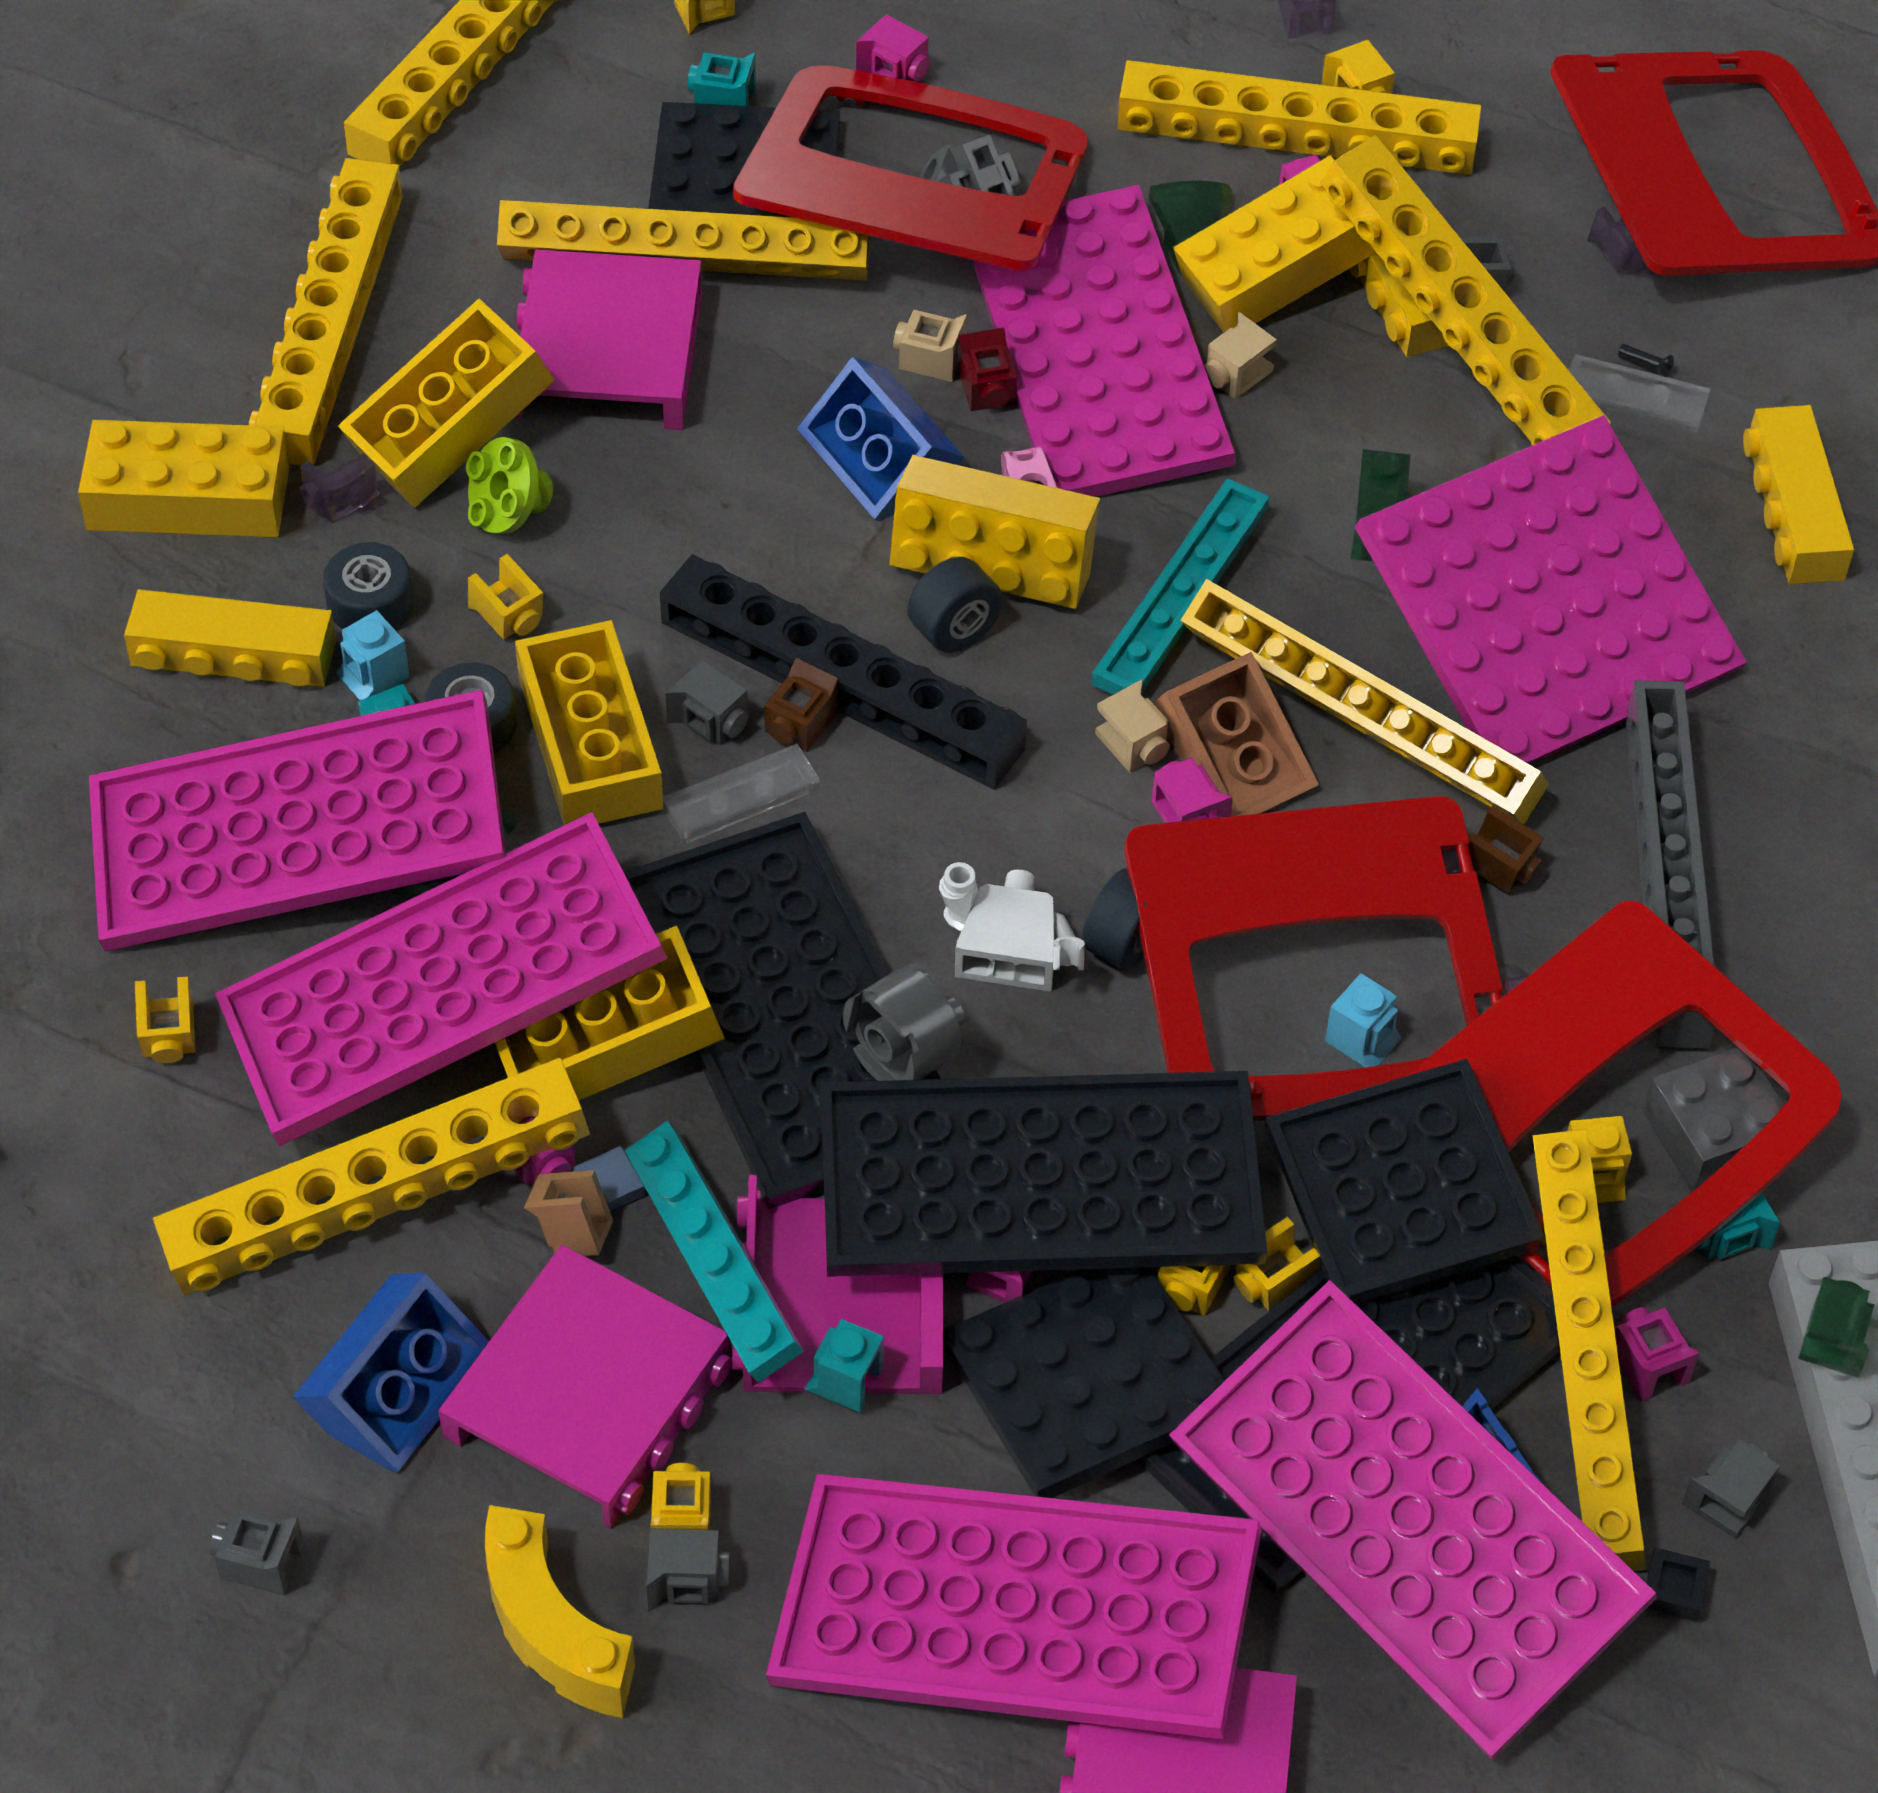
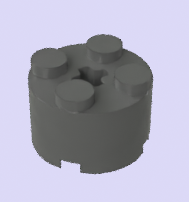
[843,962,966,1081]

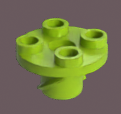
[466,437,553,534]

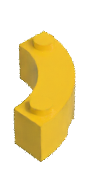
[485,1505,635,1718]

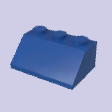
[797,357,965,521]
[293,1272,489,1472]

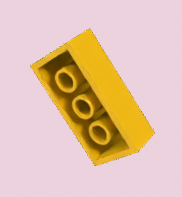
[1173,155,1376,333]
[338,298,555,508]
[78,419,290,538]
[889,455,1100,609]
[515,620,663,825]
[495,926,725,1101]

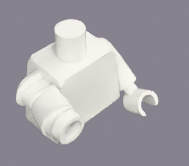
[939,862,1085,992]

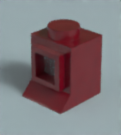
[957,327,1018,411]

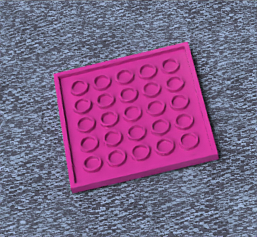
[1354,415,1747,765]

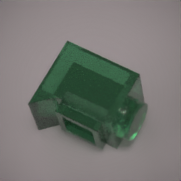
[1798,1277,1875,1378]

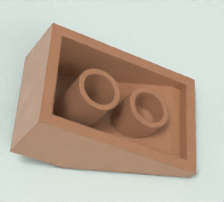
[1153,651,1319,816]

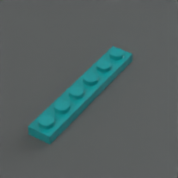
[1091,478,1270,695]
[625,1120,804,1383]

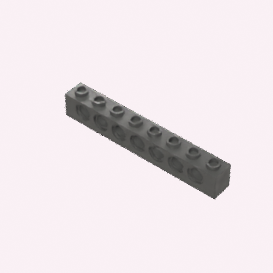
[1626,680,1715,1048]

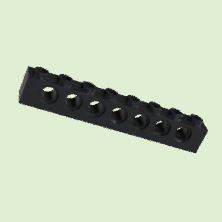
[660,554,1027,790]

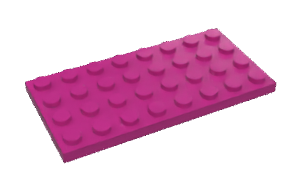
[972,185,1235,497]
[89,690,506,951]
[215,812,667,1147]
[1169,1280,1657,1761]
[766,1474,1261,1739]

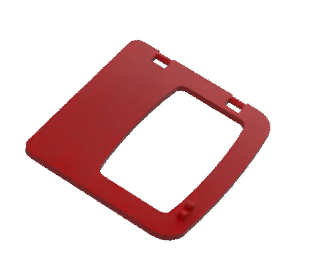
[1550,50,1878,276]
[733,65,1088,271]
[1124,796,1503,1121]
[1406,900,1842,1307]

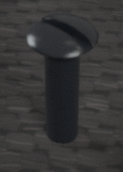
[1618,344,1674,381]

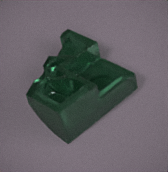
[1149,180,1232,275]

